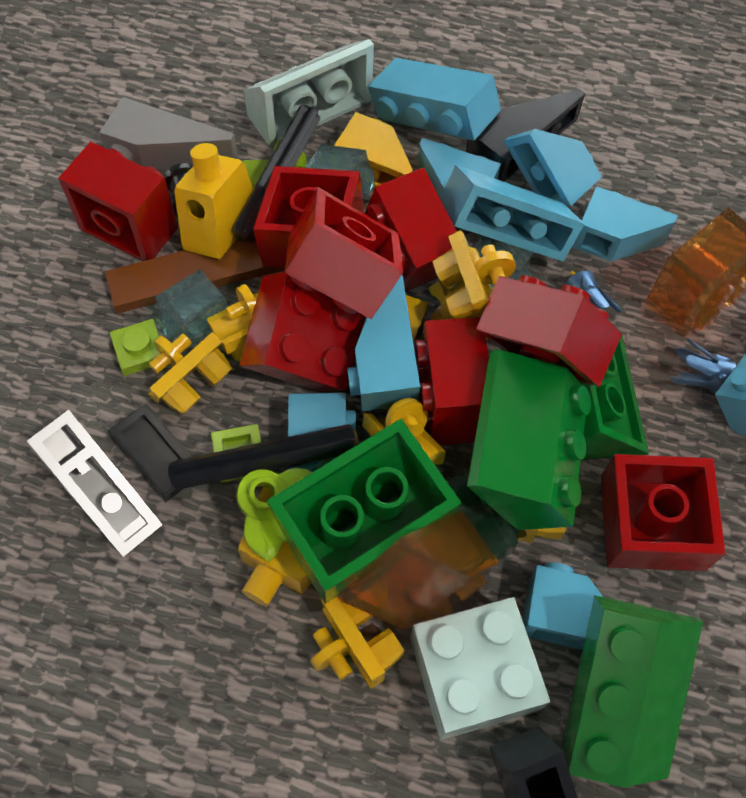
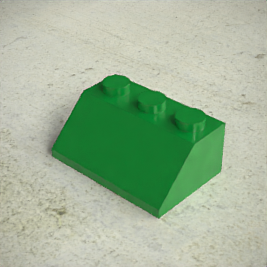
[579,336,649,460]
[467,349,591,530]
[267,419,462,604]
[561,595,703,788]

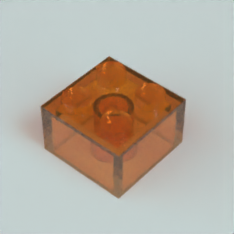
[645,207,746,337]

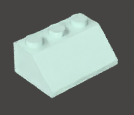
[244,39,374,148]

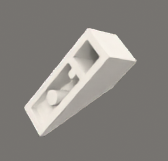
[26,410,162,557]

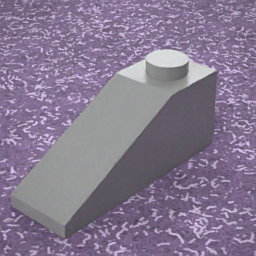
[99,97,238,169]

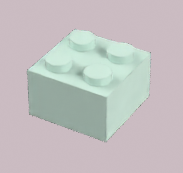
[410,597,550,741]

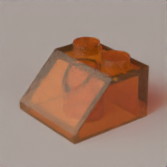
[339,511,499,630]

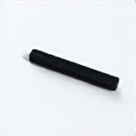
[231,104,320,243]
[168,424,359,490]

